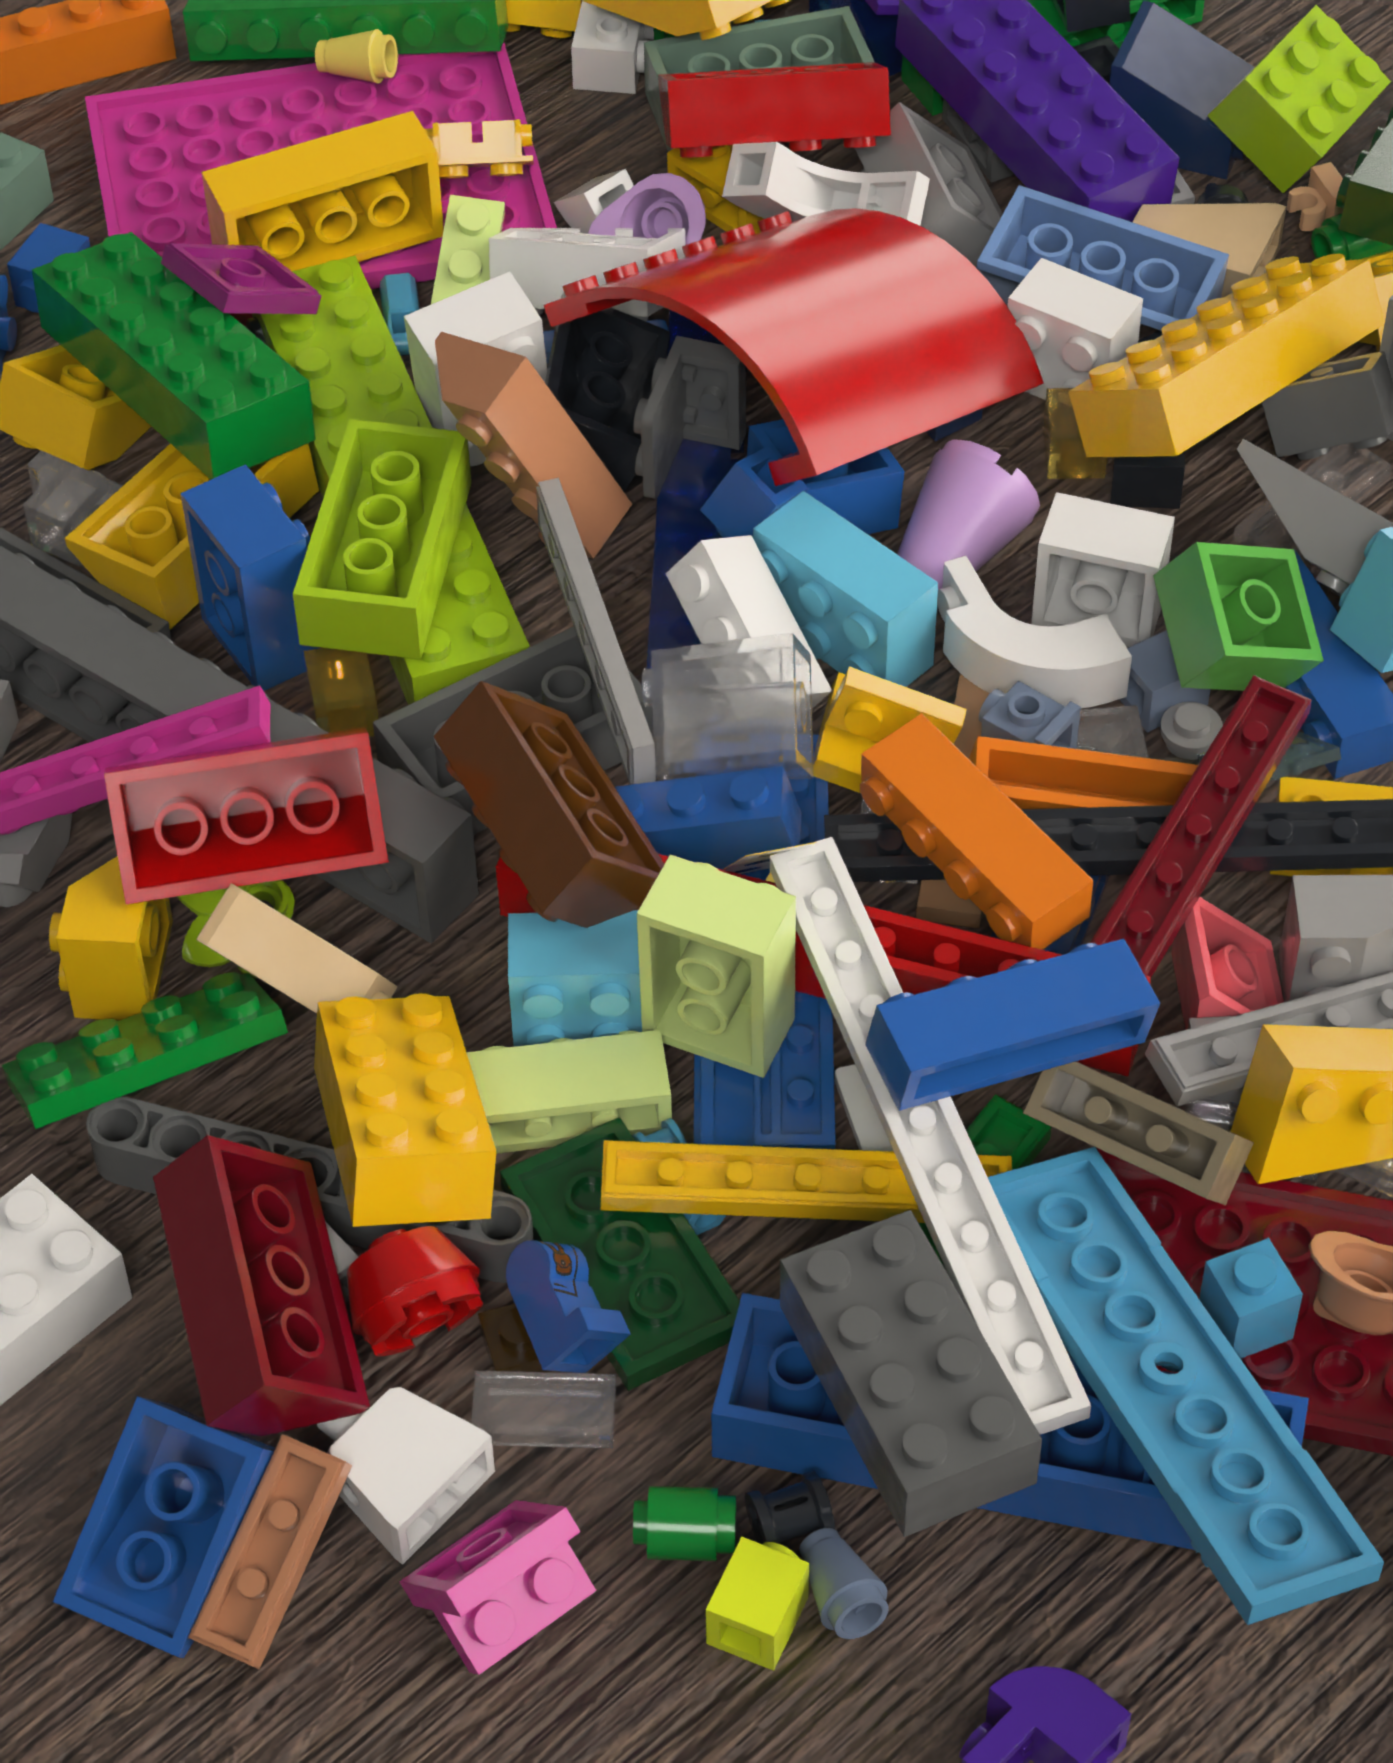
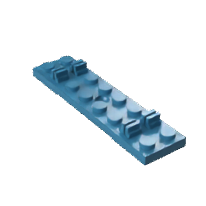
[987,1147,1384,1625]

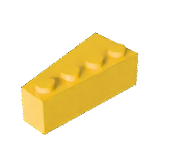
[1230,1024,1393,1184]

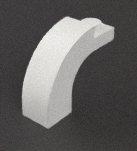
[722,142,930,226]
[937,556,1132,709]

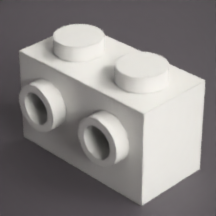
[571,0,654,94]

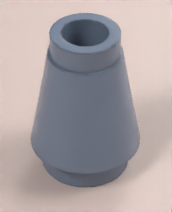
[799,1528,889,1639]

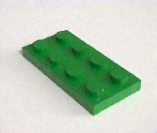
[2,972,288,1129]

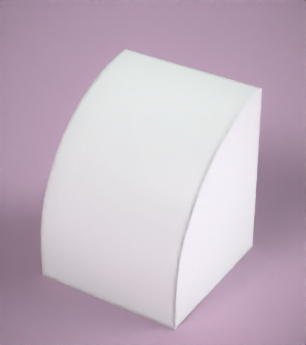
[554,169,634,234]

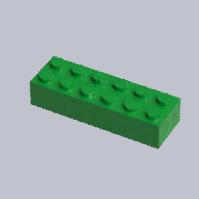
[32,232,316,479]

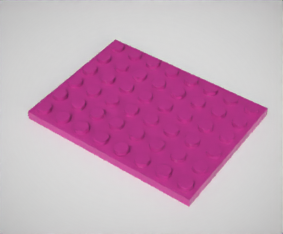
[85,41,557,290]

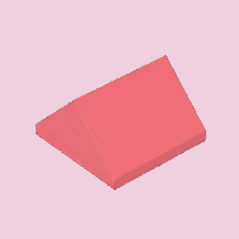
[1171,897,1284,1030]

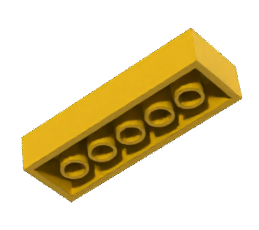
[1068,254,1384,457]

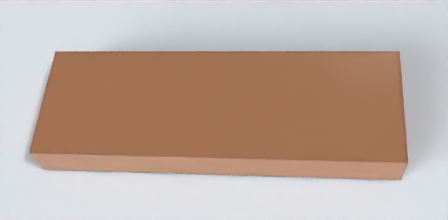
[188,1434,352,1670]

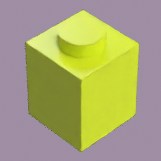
[706,1536,809,1671]

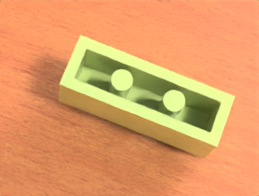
[466,1030,672,1154]

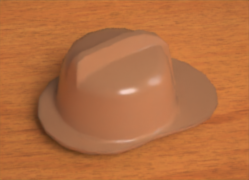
[1309,1231,1393,1335]

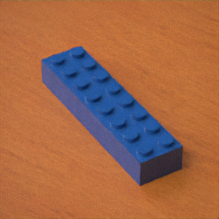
[711,1293,1309,1550]

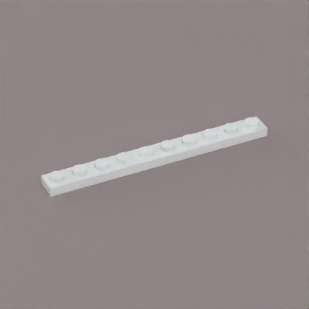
[770,837,1091,1435]

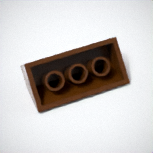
[433,681,664,928]

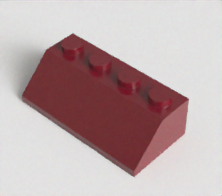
[153,1135,370,1436]

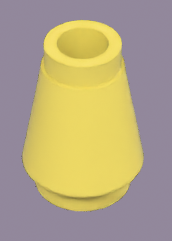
[315,29,398,84]

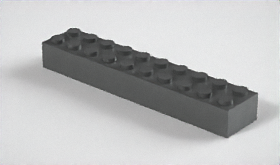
[0,546,479,944]

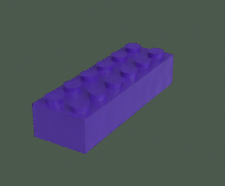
[895,0,1180,222]

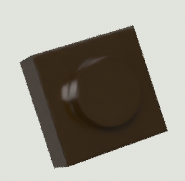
[478,1304,549,1385]

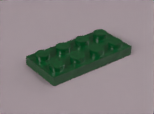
[500,1117,740,1391]

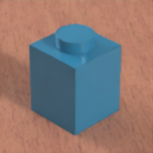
[1199,1238,1303,1359]

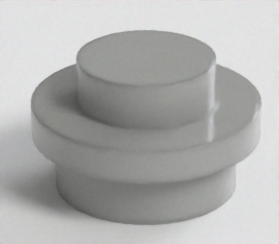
[1160,702,1223,760]

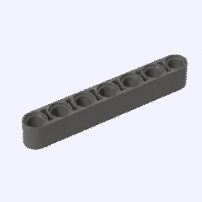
[86,1097,534,1283]

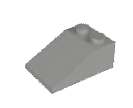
[1237,439,1393,597]
[1278,875,1393,1002]

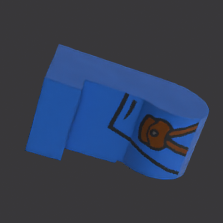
[506,1240,631,1373]

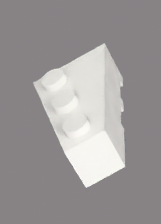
[489,228,686,321]

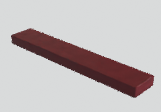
[1090,675,1312,977]

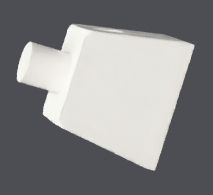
[317,1387,495,1564]

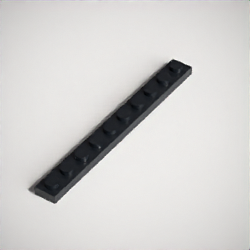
[824,799,1393,882]

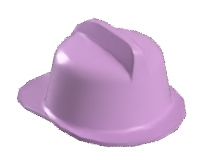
[588,173,706,245]

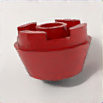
[347,1226,483,1356]

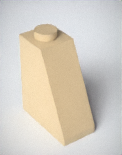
[1133,203,1286,298]
[196,883,397,1014]

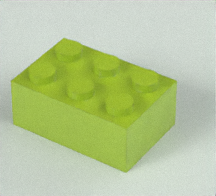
[1207,5,1391,193]

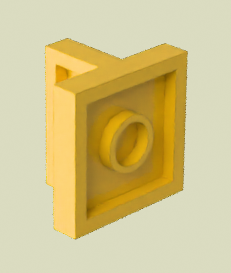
[809,667,967,793]

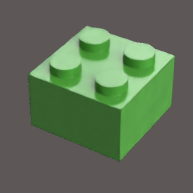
[1153,542,1324,691]

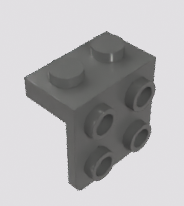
[634,336,746,499]

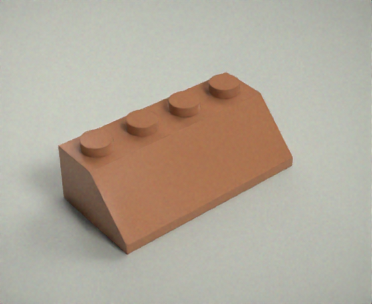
[435,332,632,559]

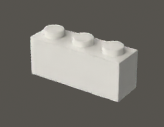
[665,535,832,730]

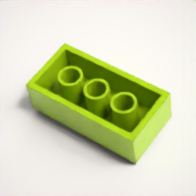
[293,419,471,659]

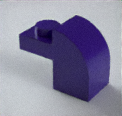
[959,1666,1131,1763]

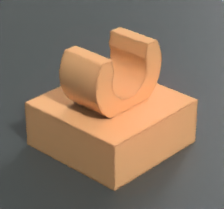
[1286,162,1343,231]

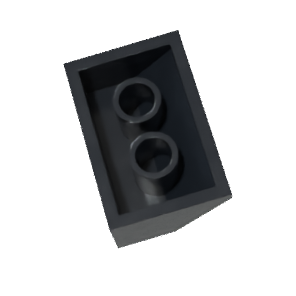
[545,292,670,492]

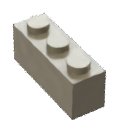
[1023,1061,1254,1205]

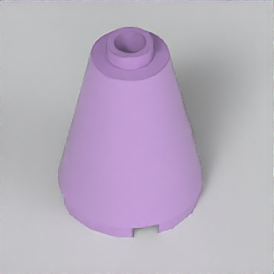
[897,440,1040,589]

